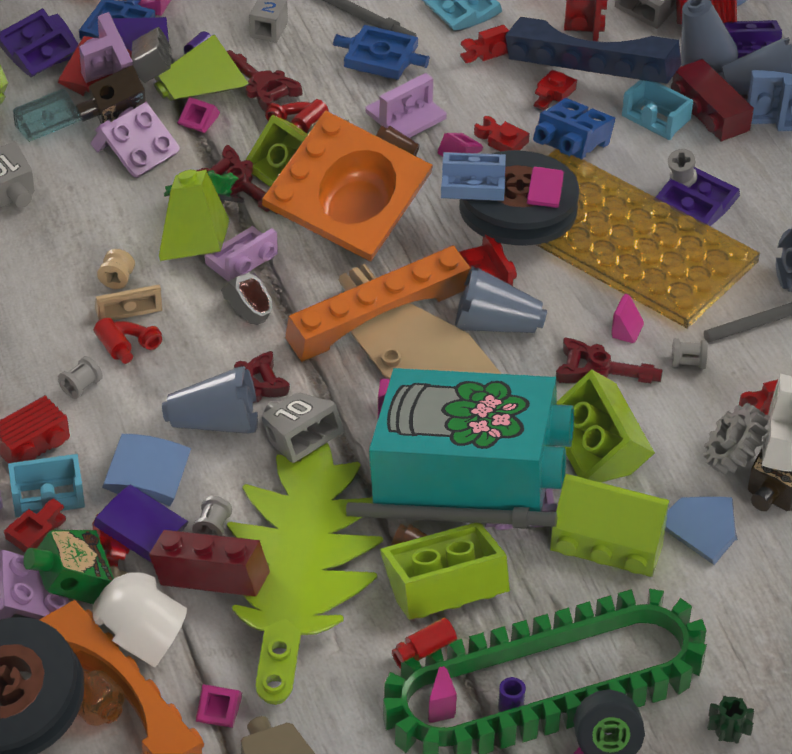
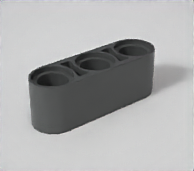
[131,27,171,83]

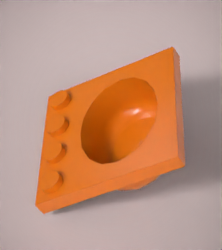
[262,110,433,262]

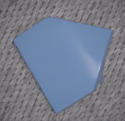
[665,497,738,565]

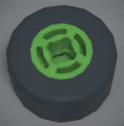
[573,690,645,754]

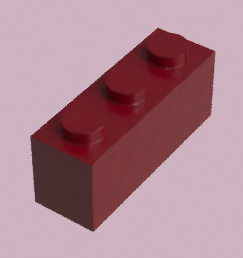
[671,59,754,142]
[149,530,270,597]

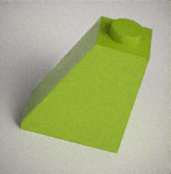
[154,34,248,101]
[159,169,230,261]

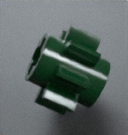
[707,695,754,744]

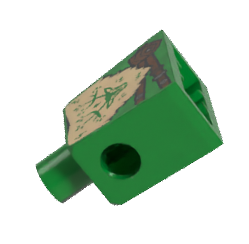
[23,530,114,604]

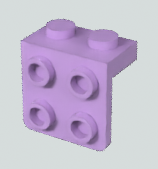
[90,101,180,178]
[0,550,69,620]

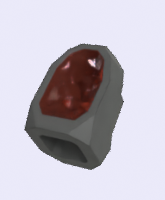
[221,273,272,325]

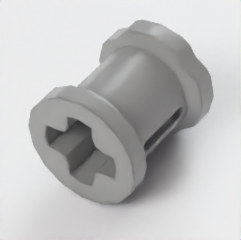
[668,149,697,187]
[672,338,708,369]
[58,356,103,399]
[192,496,232,536]

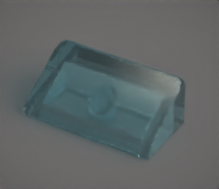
[13,89,81,142]

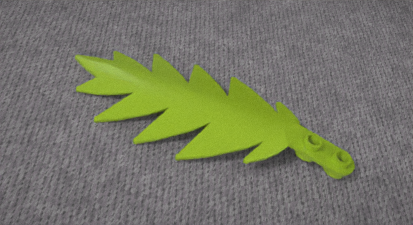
[227,442,384,705]

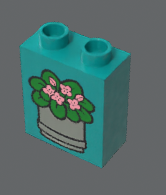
[369,368,574,512]

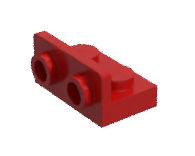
[564,0,608,41]
[459,235,517,286]

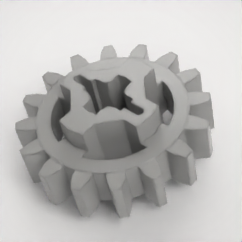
[703,403,768,475]

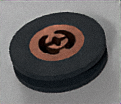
[459,150,579,246]
[0,617,85,754]

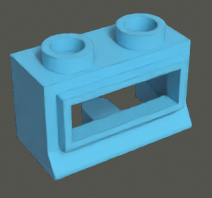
[622,80,693,140]
[8,454,85,517]

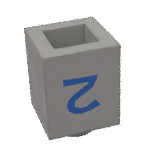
[249,0,288,43]

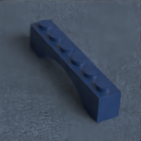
[505,17,681,84]

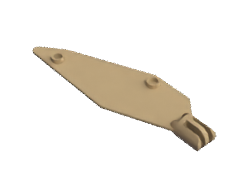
[338,264,501,379]

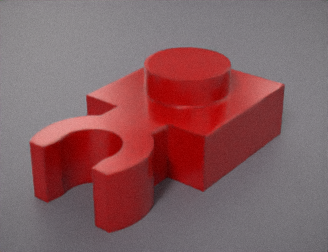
[460,24,509,63]
[474,116,530,152]

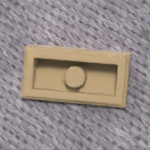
[95,284,162,321]

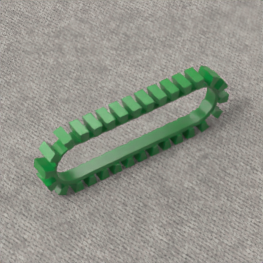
[383,588,707,754]

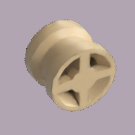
[97,249,135,289]

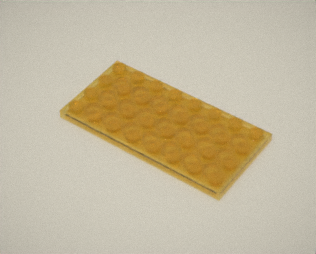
[536,149,760,329]

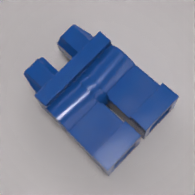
[533,98,616,159]

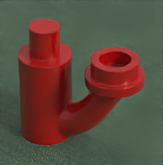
[265,99,329,133]
[93,318,162,364]
[392,617,457,669]

